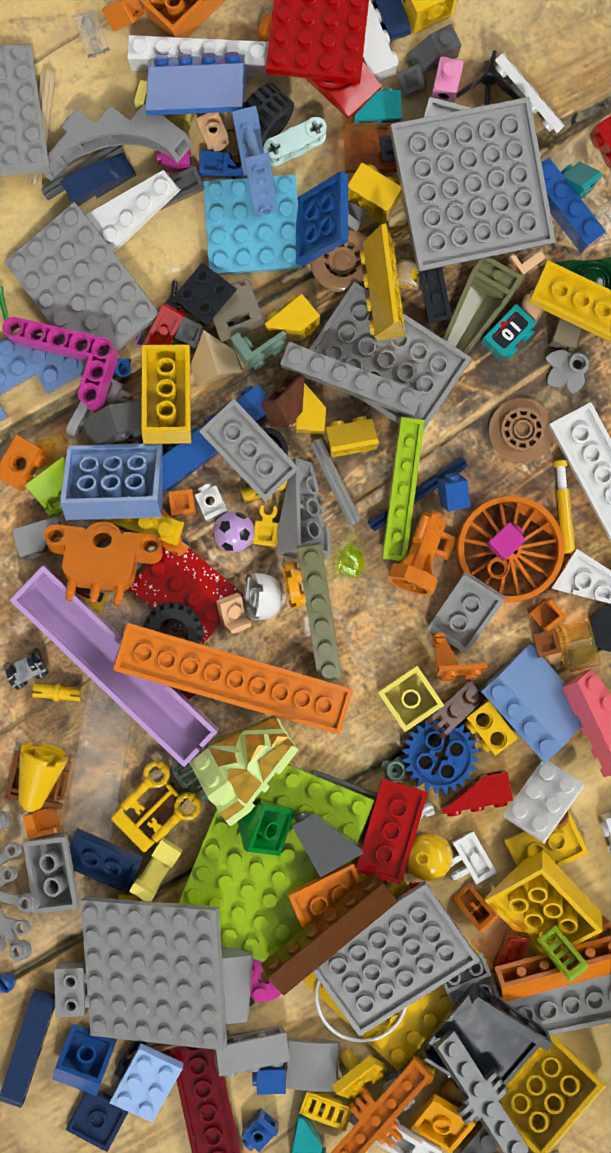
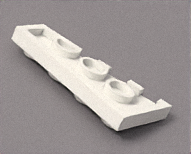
[86,170,181,253]

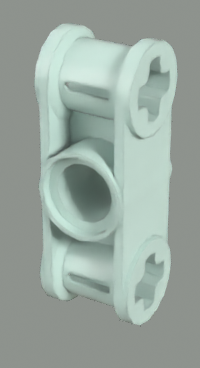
[263,117,327,167]

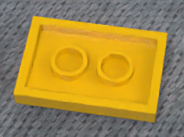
[503,810,589,867]

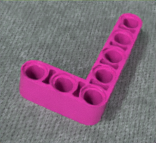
[2,317,118,410]

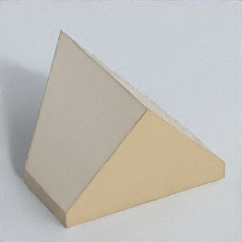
[191,330,242,387]

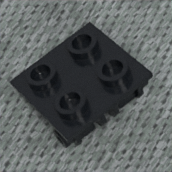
[173,263,237,325]

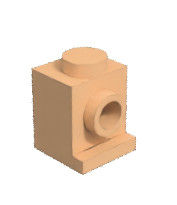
[196,112,229,152]

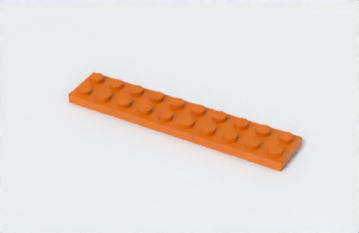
[112,622,353,735]

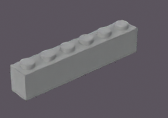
[280,342,423,418]

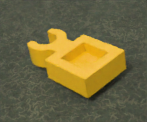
[253,505,279,547]

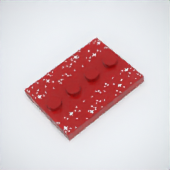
[129,547,245,645]

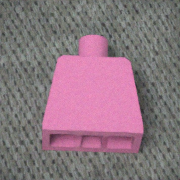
[431,57,464,103]

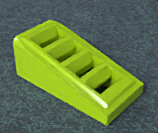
[537,925,588,983]

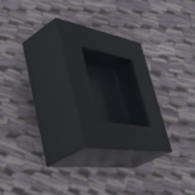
[379,135,395,163]

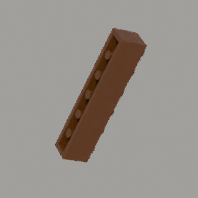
[261,871,398,996]

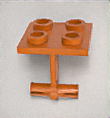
[432,632,488,681]

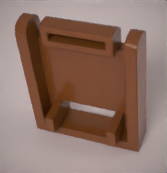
[5,750,72,809]

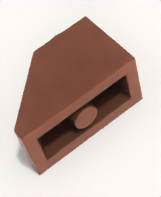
[260,374,305,428]

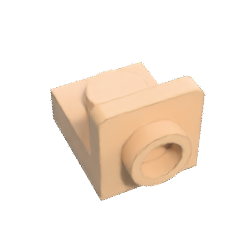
[506,251,546,278]
[217,593,251,634]

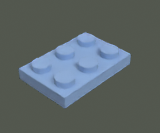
[110,1043,184,1122]

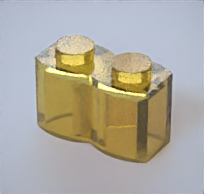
[557,619,601,672]

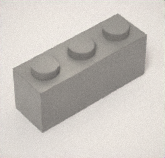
[213,1025,290,1077]

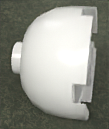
[245,573,286,620]

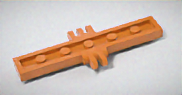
[331,1057,434,1153]

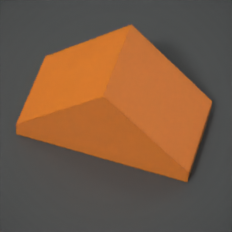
[452,882,499,933]

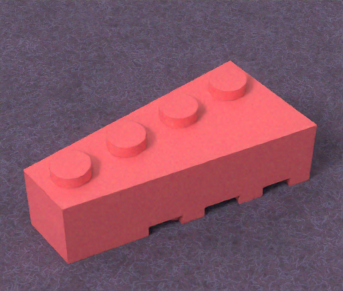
[562,669,611,777]

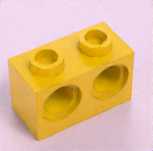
[464,699,518,756]

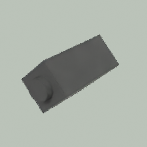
[292,810,363,877]

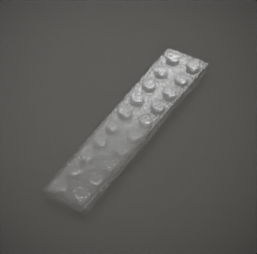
[63,602,152,842]

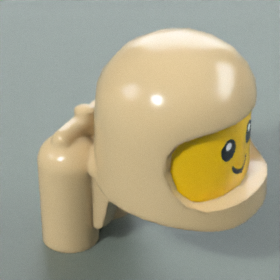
[396,258,419,290]

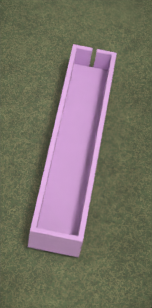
[10,565,220,767]

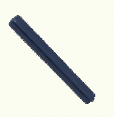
[368,457,468,531]

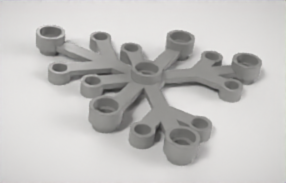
[0,811,40,961]

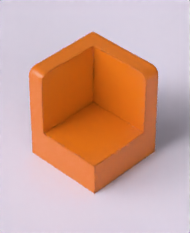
[101,0,144,31]
[168,489,198,517]
[528,598,567,632]
[23,807,61,840]

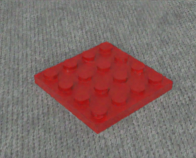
[266,0,369,84]

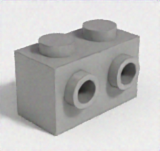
[54,961,91,1017]

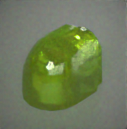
[337,544,365,578]

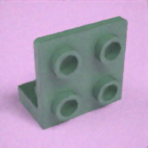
[230,331,287,371]

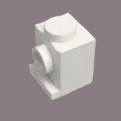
[195,484,228,522]

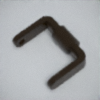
[227,129,241,167]

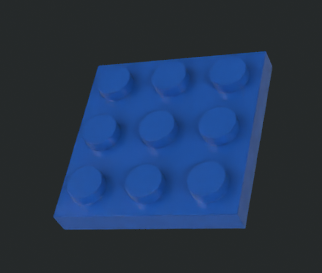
[296,171,349,266]

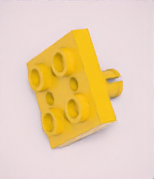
[331,1048,389,1100]

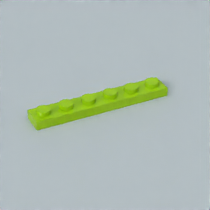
[381,417,425,561]

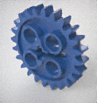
[402,719,479,794]

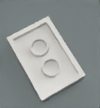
[503,761,585,843]

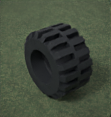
[233,82,294,147]
[143,602,203,644]

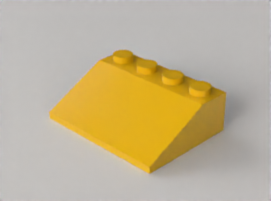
[360,224,406,341]
[485,850,603,955]
[500,1035,608,1153]

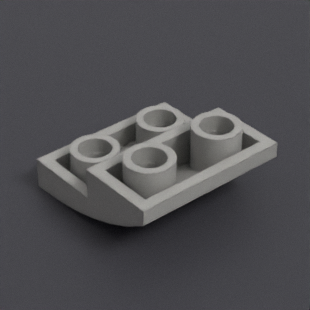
[443,952,500,1007]
[287,1037,339,1092]

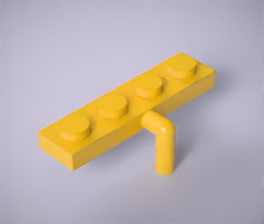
[101,515,184,545]

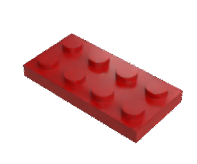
[355,778,428,885]

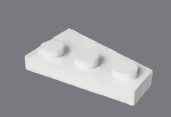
[550,549,611,604]

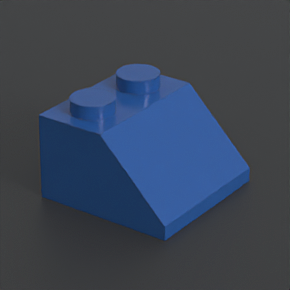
[52,1024,117,1096]

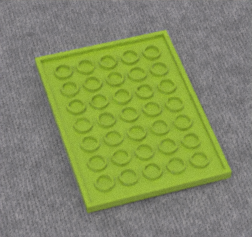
[178,764,375,962]

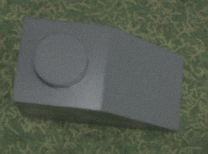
[407,24,462,74]

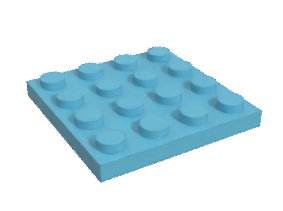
[203,175,302,275]

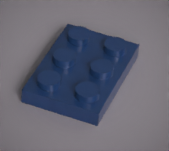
[70,828,143,894]

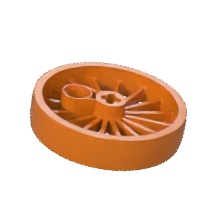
[456,496,564,603]

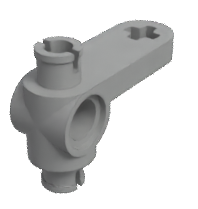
[66,372,133,438]

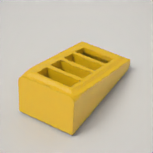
[299,1091,352,1131]

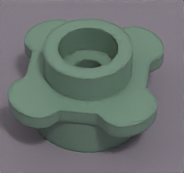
[381,757,407,781]

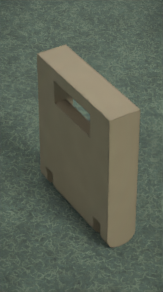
[213,278,265,342]

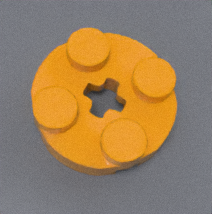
[282,561,306,609]

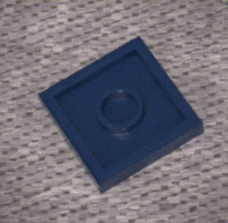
[66,1090,128,1152]

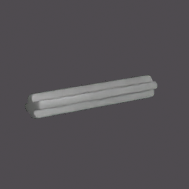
[311,439,360,525]

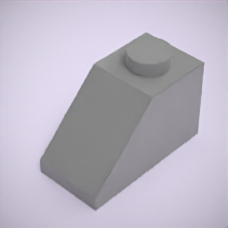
[12,516,63,560]

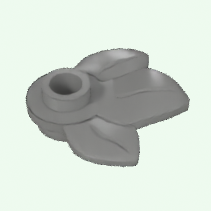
[546,350,589,394]

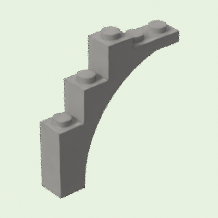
[42,102,193,181]

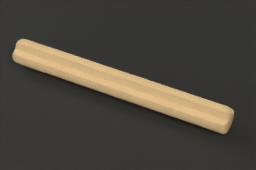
[28,70,55,187]

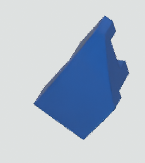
[198,150,243,177]

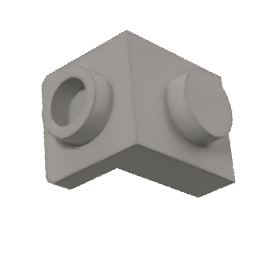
[348,202,367,231]

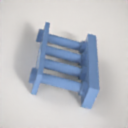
[232,106,278,216]

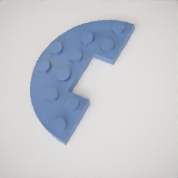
[0,335,85,422]

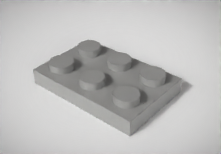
[427,571,506,654]

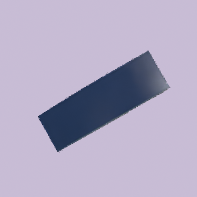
[60,154,136,206]

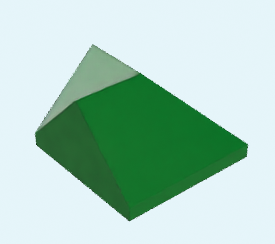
[237,798,296,856]

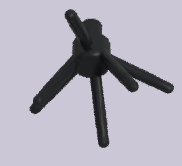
[456,50,518,106]

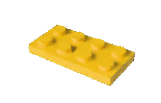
[528,260,611,342]

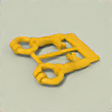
[111,760,202,852]

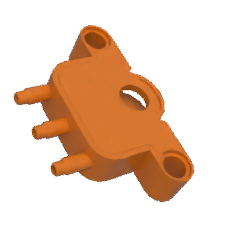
[44,521,163,606]

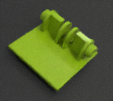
[25,456,66,518]

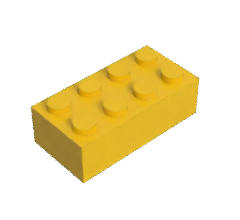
[142,345,191,444]

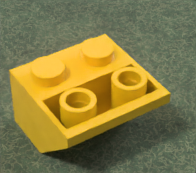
[265,294,320,341]

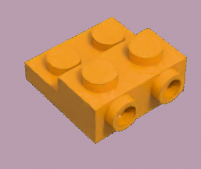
[410,1094,476,1153]

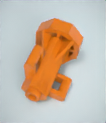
[386,510,456,597]

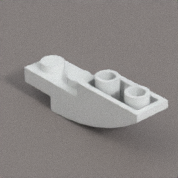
[349,1101,442,1153]

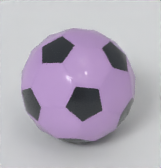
[213,511,255,553]

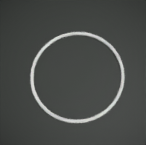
[315,979,407,1043]

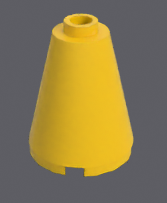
[18,742,68,812]

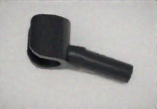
[166,281,181,310]

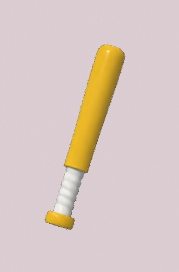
[553,460,575,554]

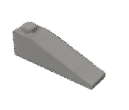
[277,458,331,558]

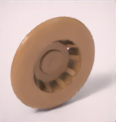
[310,228,367,292]
[489,398,553,463]

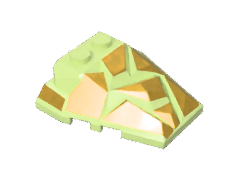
[189,716,298,826]

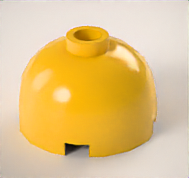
[407,833,453,881]

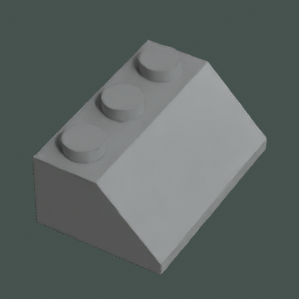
[22,833,80,913]
[221,945,253,1025]

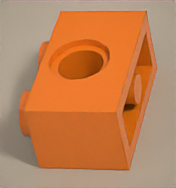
[0,434,47,491]

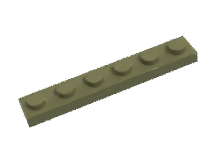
[297,542,342,681]

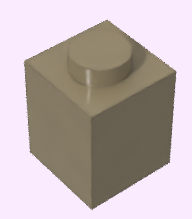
[548,317,582,353]

